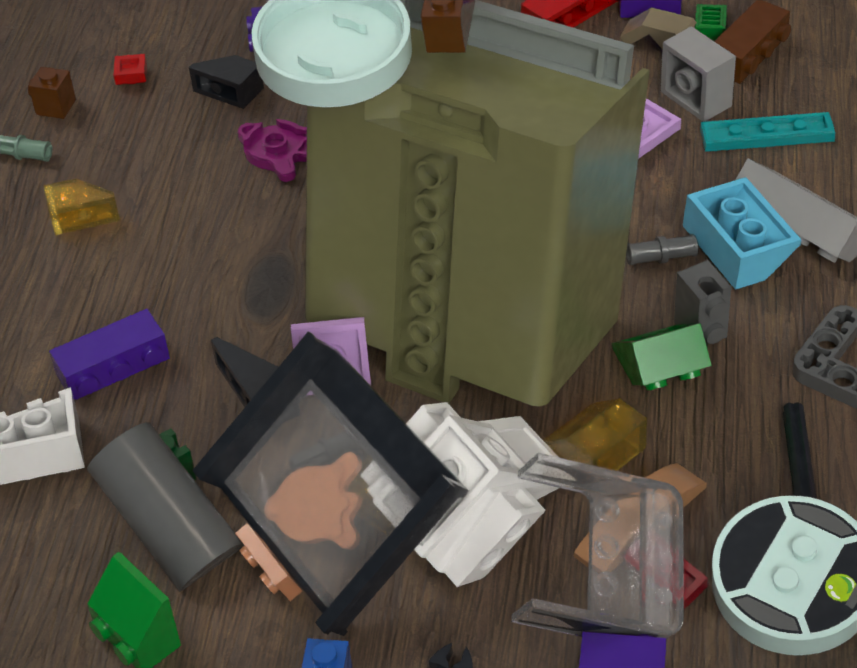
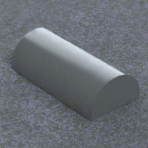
[87,422,244,592]

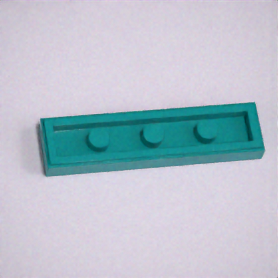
[700,112,836,152]

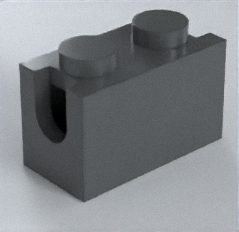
[674,260,731,344]

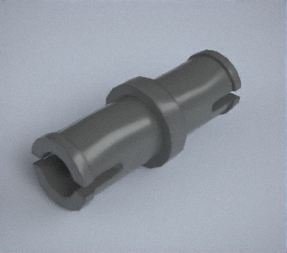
[626,234,698,265]

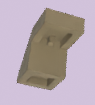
[620,8,697,50]

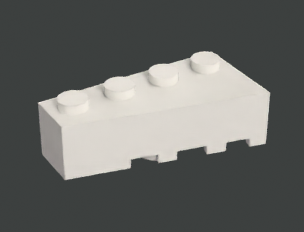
[0,387,85,485]

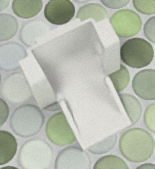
[361,402,576,587]

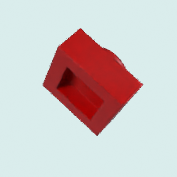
[114,54,147,85]

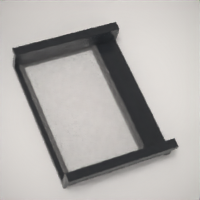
[192,331,469,636]

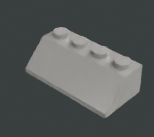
[736,158,857,263]

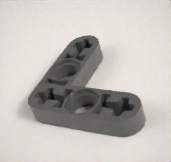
[792,305,857,409]

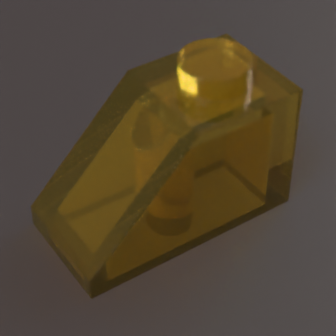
[44,178,120,235]

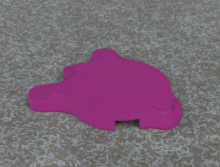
[237,119,307,182]

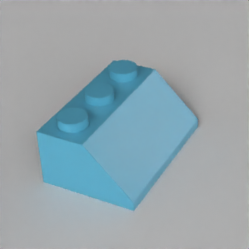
[683,177,801,290]

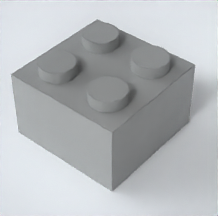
[661,26,736,122]

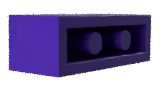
[49,309,170,401]

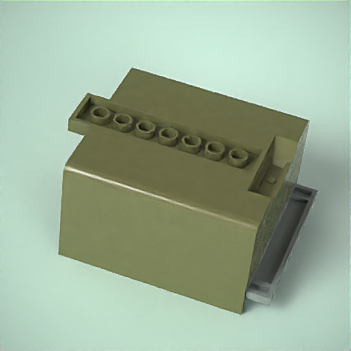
[305,0,650,406]

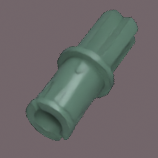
[0,135,52,162]

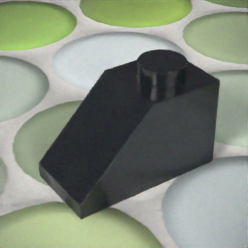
[189,55,264,109]

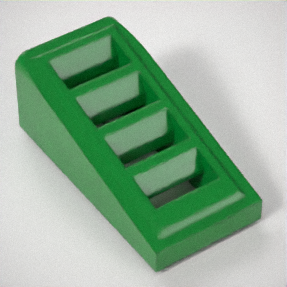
[695,4,727,41]

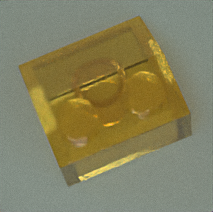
[543,398,647,489]

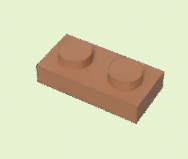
[235,523,302,601]

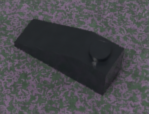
[211,337,301,423]

